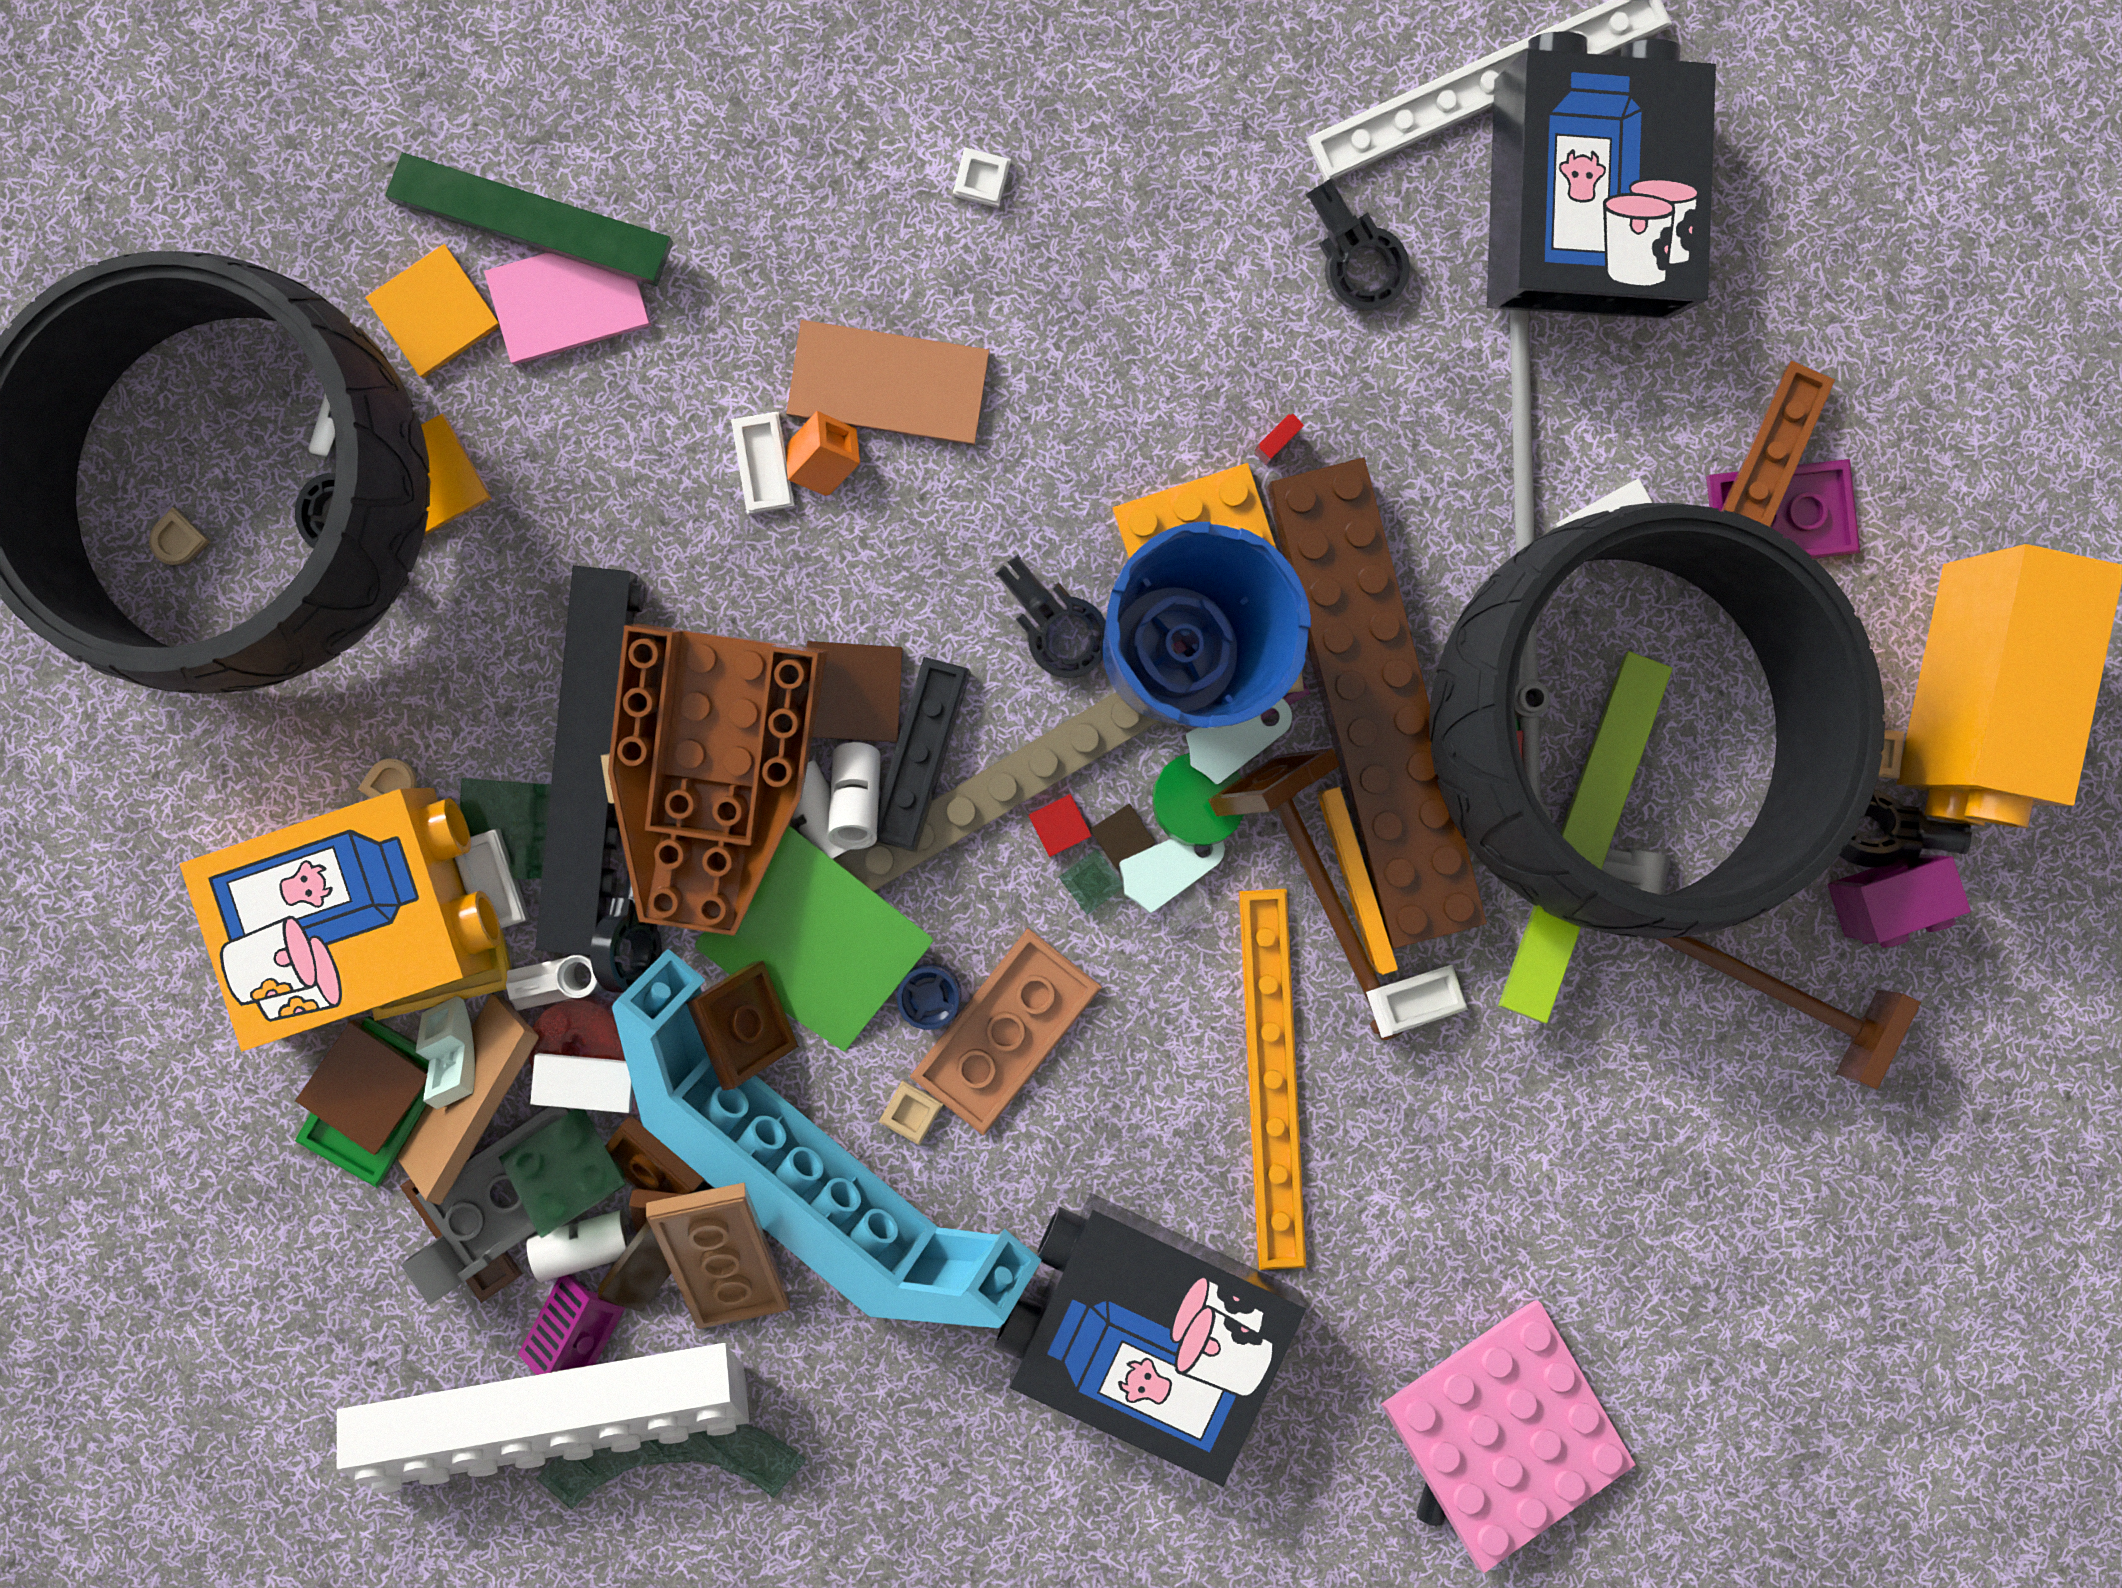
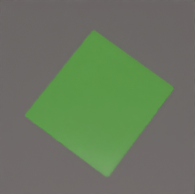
[695,826,933,1052]

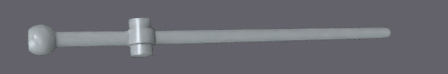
[1510,310,1551,821]

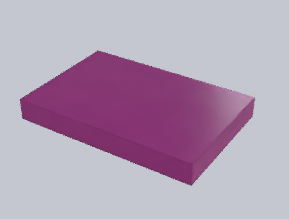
[1706,459,1861,559]

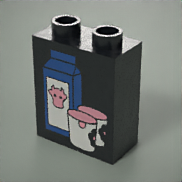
[1487,31,1716,319]
[994,1192,1306,1487]

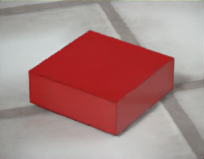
[1254,413,1304,465]
[1028,794,1092,857]

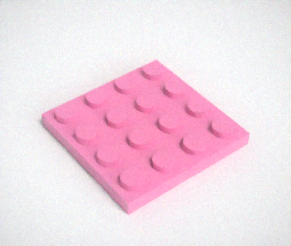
[1381,1300,1636,1573]

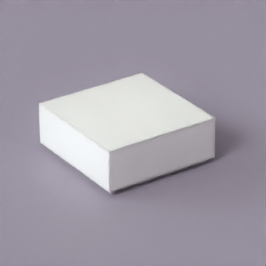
[953,147,1011,208]

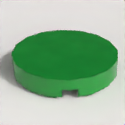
[1152,753,1245,847]

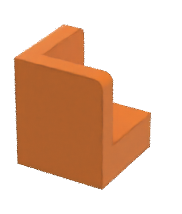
[786,411,860,496]

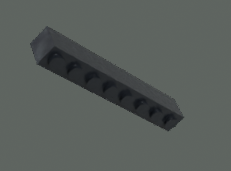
[535,565,645,955]

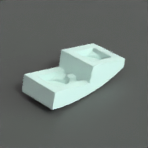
[416,996,475,1109]

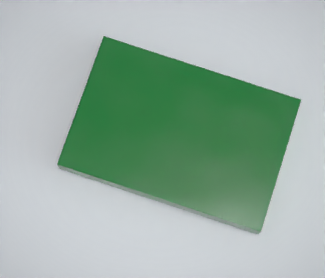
[295,1016,429,1188]

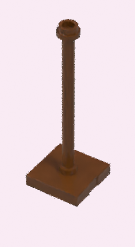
[1208,748,1404,1040]
[1656,936,1922,1090]

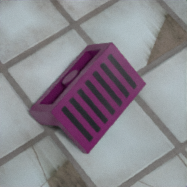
[518,1274,625,1375]

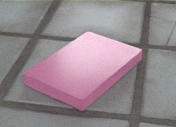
[484,252,651,365]

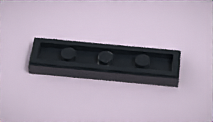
[876,657,971,853]

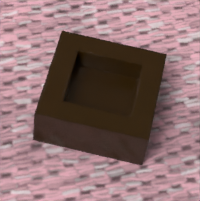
[1090,803,1155,869]

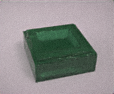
[1058,849,1124,915]

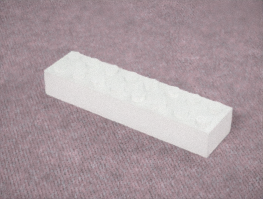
[337,1343,749,1493]

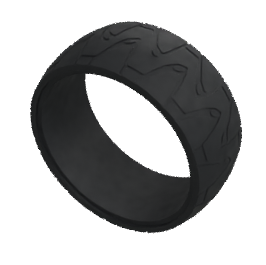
[0,251,431,694]
[1429,503,1885,939]

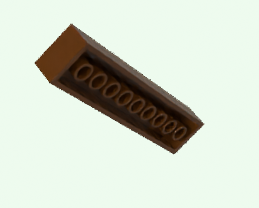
[1266,457,1487,949]

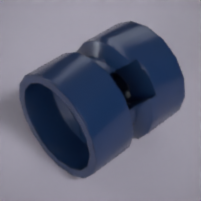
[897,962,962,1030]

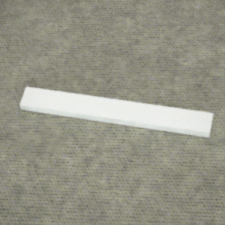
[1306,0,1672,181]

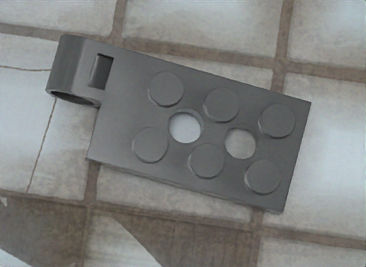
[401,1106,615,1305]

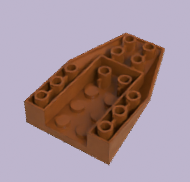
[608,623,828,936]

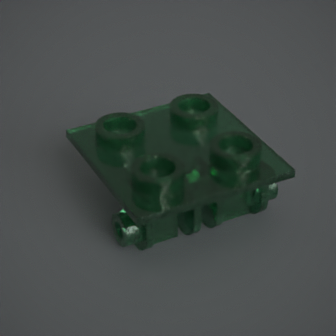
[460,778,551,880]
[498,1108,627,1239]

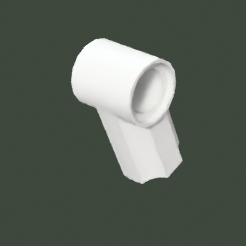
[506,954,602,1011]

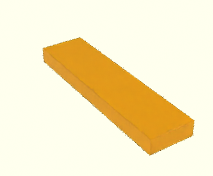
[1317,787,1398,975]

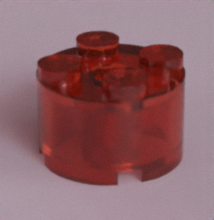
[528,995,626,1073]

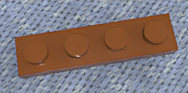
[1721,360,1835,527]

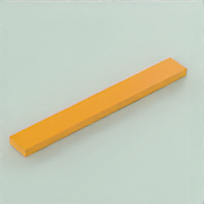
[1238,888,1306,1270]

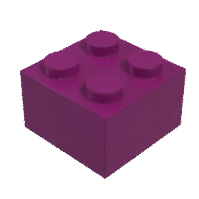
[1827,854,1971,948]

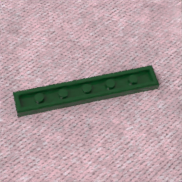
[385,152,673,287]

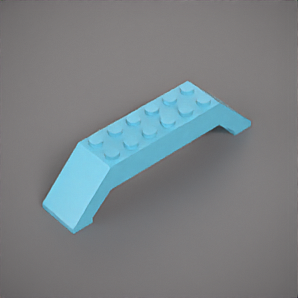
[612,949,1042,1328]

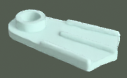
[1186,699,1292,784]
[1119,839,1225,914]

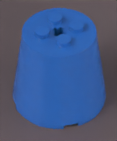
[1103,522,1311,728]

